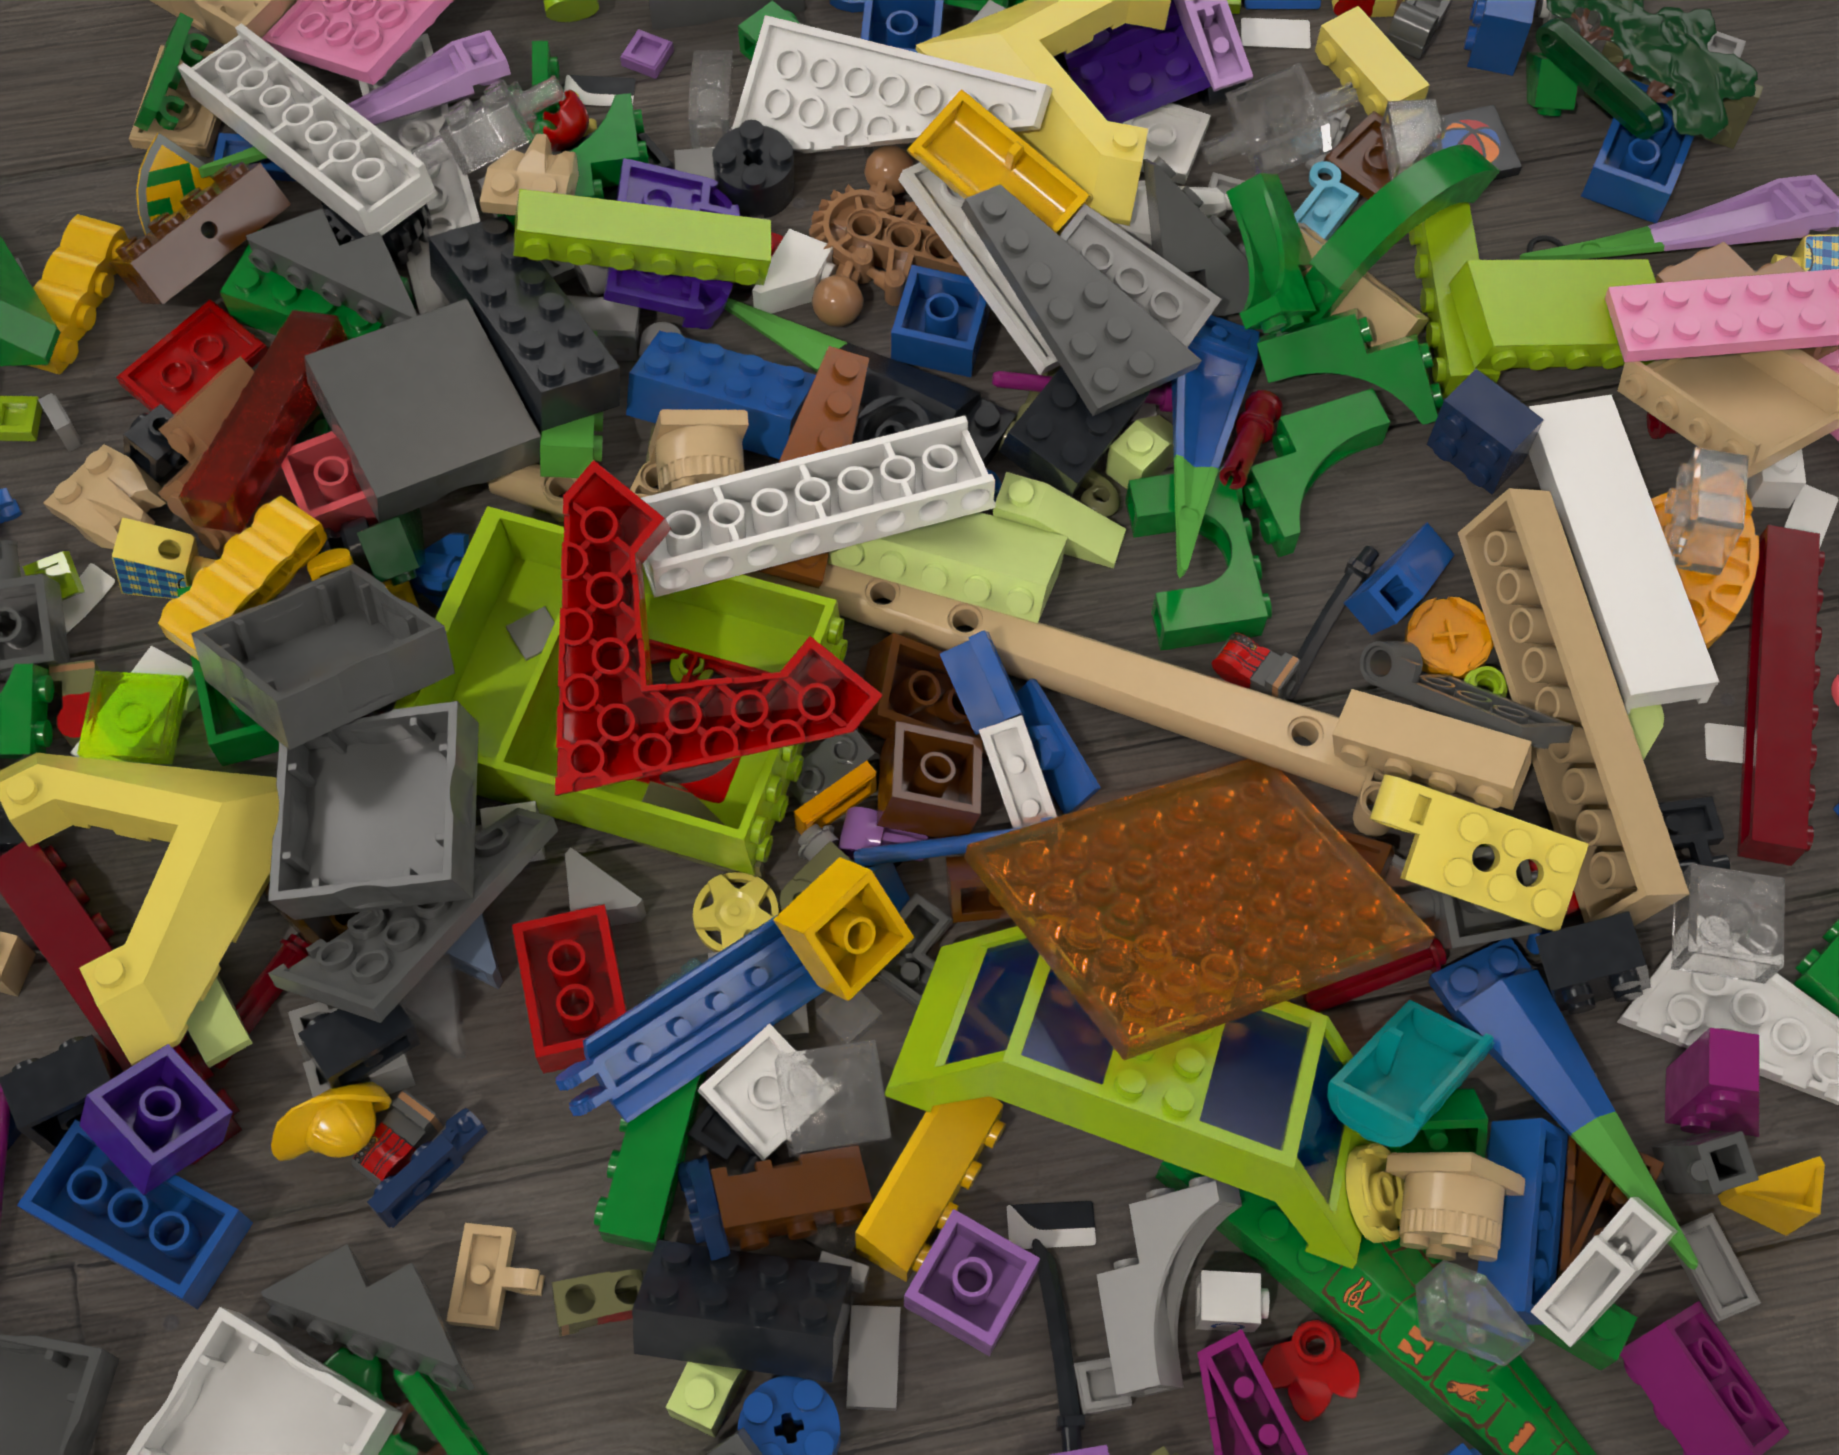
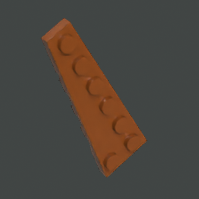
[758,346,869,589]

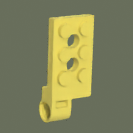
[1369,775,1589,932]

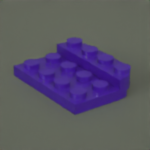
[1064,0,1211,123]
[603,158,740,329]

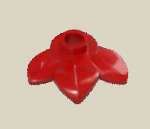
[1261,1320,1360,1422]

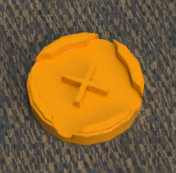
[1405,596,1494,679]

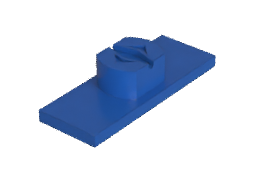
[1016,679,1101,817]

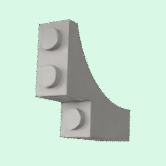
[1097,1176,1242,1397]

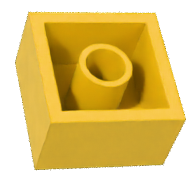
[773,857,915,1001]

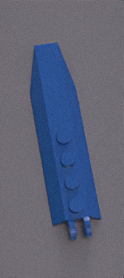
[555,863,910,1123]

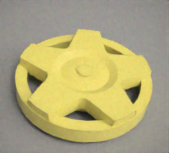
[693,872,779,952]

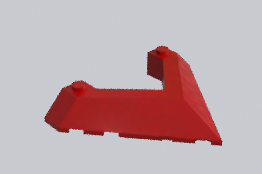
[555,460,883,796]

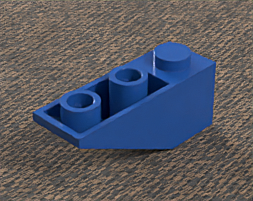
[1343,522,1455,635]

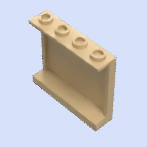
[1617,349,1839,479]

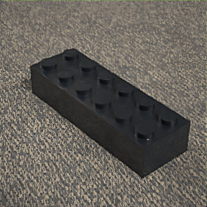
[428,215,620,431]

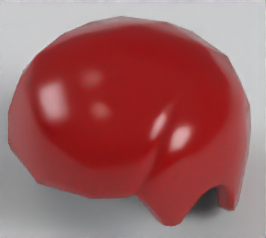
[531,90,589,152]

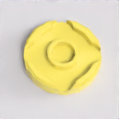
[1346,1143,1404,1243]

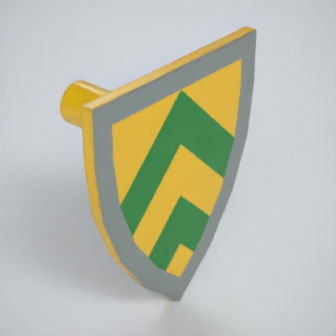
[136,133,214,235]

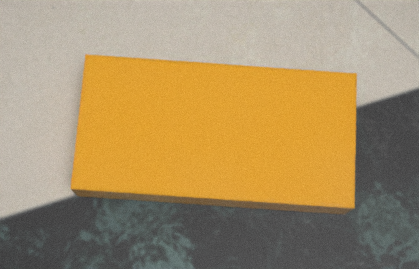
[794,760,877,835]

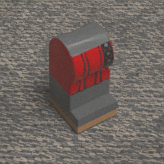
[1211,633,1301,700]
[351,1089,445,1186]

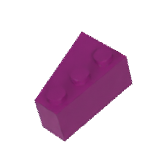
[1665,1027,1760,1137]
[1197,1329,1308,1455]

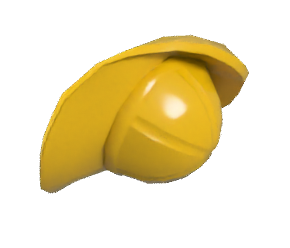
[271,1082,392,1161]

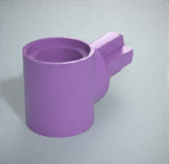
[838,807,928,863]

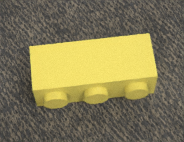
[1315,6,1430,125]

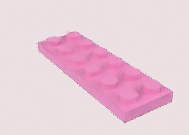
[1605,269,1839,362]

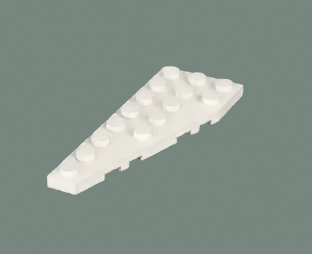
[732,15,1052,153]

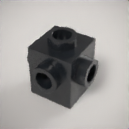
[123,404,188,482]

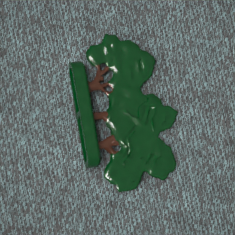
[1536,0,1758,140]

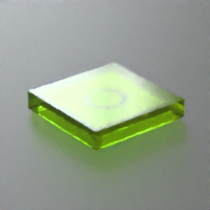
[77,671,189,765]

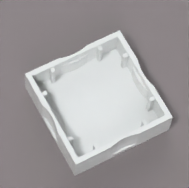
[126,1307,403,1455]

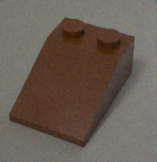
[857,633,989,759]

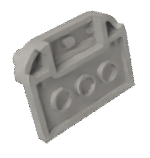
[1060,203,1222,348]

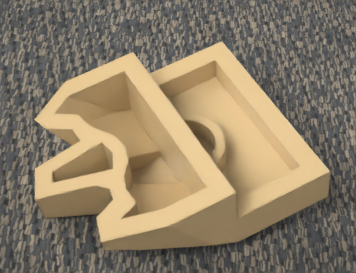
[479,134,579,215]
[43,444,166,549]

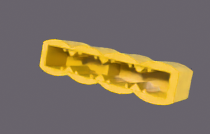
[27,214,128,375]
[158,496,328,660]

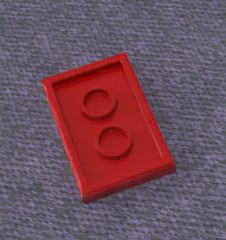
[116,299,269,414]

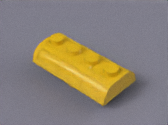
[907,89,1090,236]

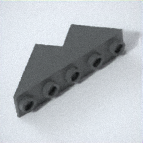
[1143,156,1249,317]
[246,208,418,326]
[261,1244,475,1391]

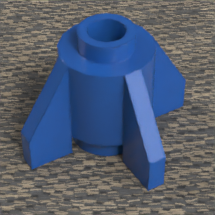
[411,533,469,608]

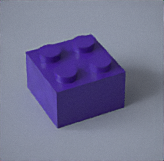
[79,1044,232,1196]

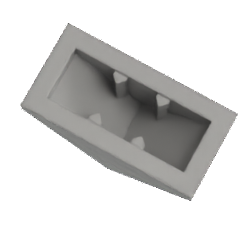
[565,847,647,926]

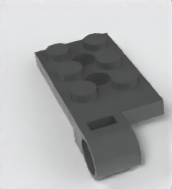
[1360,641,1574,749]

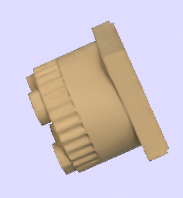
[648,409,749,493]
[1386,1152,1525,1262]

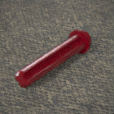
[200,933,310,1069]
[1302,937,1447,1013]

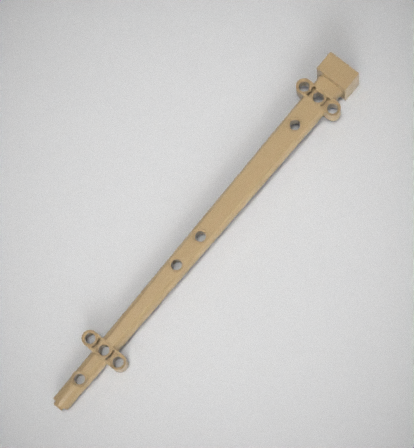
[486,461,1493,837]

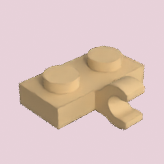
[446,1223,545,1330]

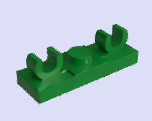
[134,12,209,131]

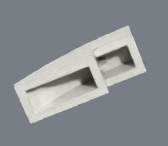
[1530,1197,1678,1347]

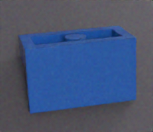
[940,630,1025,735]

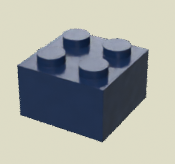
[1426,369,1544,495]

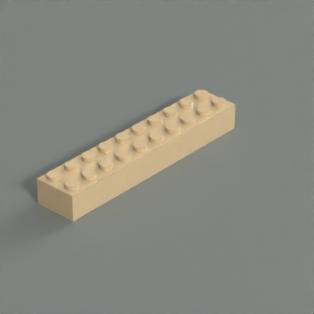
[1458,488,1689,926]

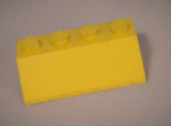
[855,1096,1006,1282]

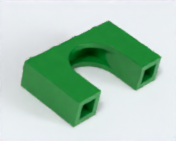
[1125,466,1272,651]

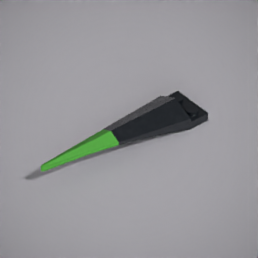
[724,298,1017,468]

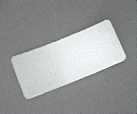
[62,563,115,634]

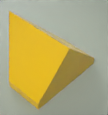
[1718,1156,1825,1236]

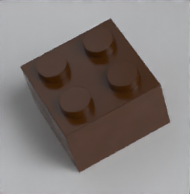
[877,721,982,838]

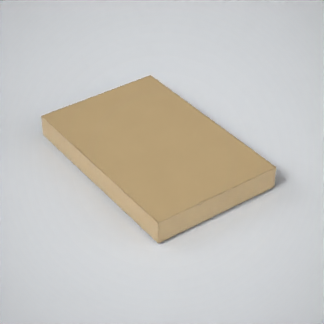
[129,45,222,157]

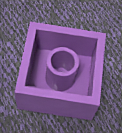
[904,1209,1040,1357]

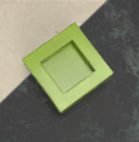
[0,396,43,441]
[22,551,85,601]

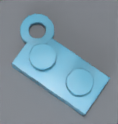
[1294,161,1360,241]

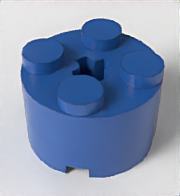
[738,1376,841,1455]

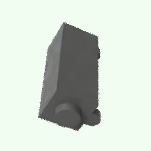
[1651,1131,1759,1194]

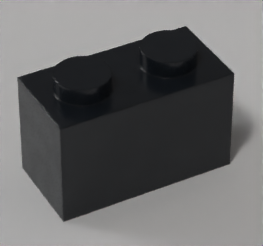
[298,1003,420,1089]

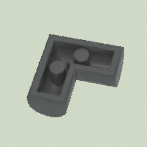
[874,893,953,1009]

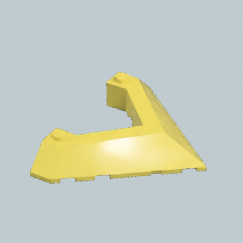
[916,0,1171,226]
[0,753,279,1066]

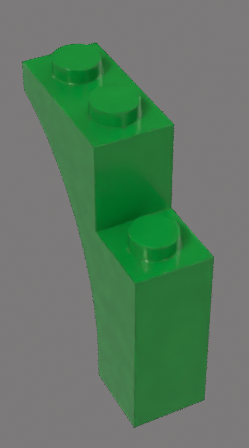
[497,93,649,227]
[1226,173,1316,333]
[1257,308,1444,425]
[1243,388,1390,558]
[0,664,54,759]

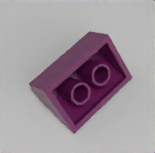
[1620,1301,1790,1455]

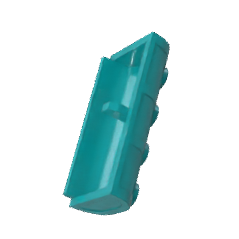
[1327,1000,1495,1147]

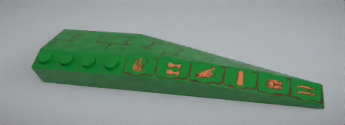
[1155,1071,1597,1455]

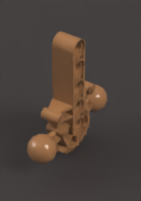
[809,145,968,327]

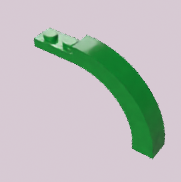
[1268,144,1500,334]

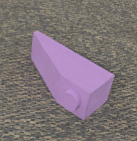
[1174,0,1253,92]

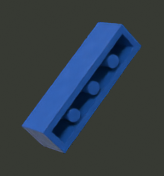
[1473,1118,1568,1325]

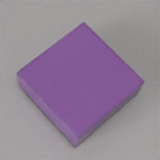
[620,29,674,79]

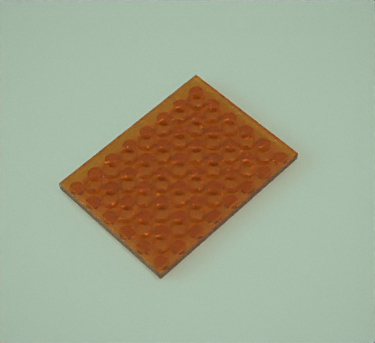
[964,759,1435,1061]

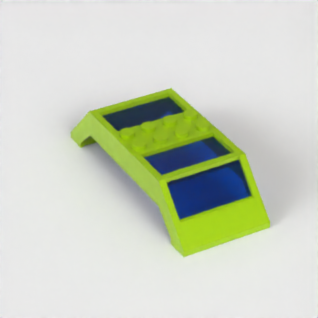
[884,916,1376,1269]

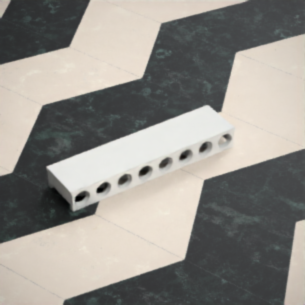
[178,23,438,236]
[1528,395,1719,715]
[641,416,996,598]

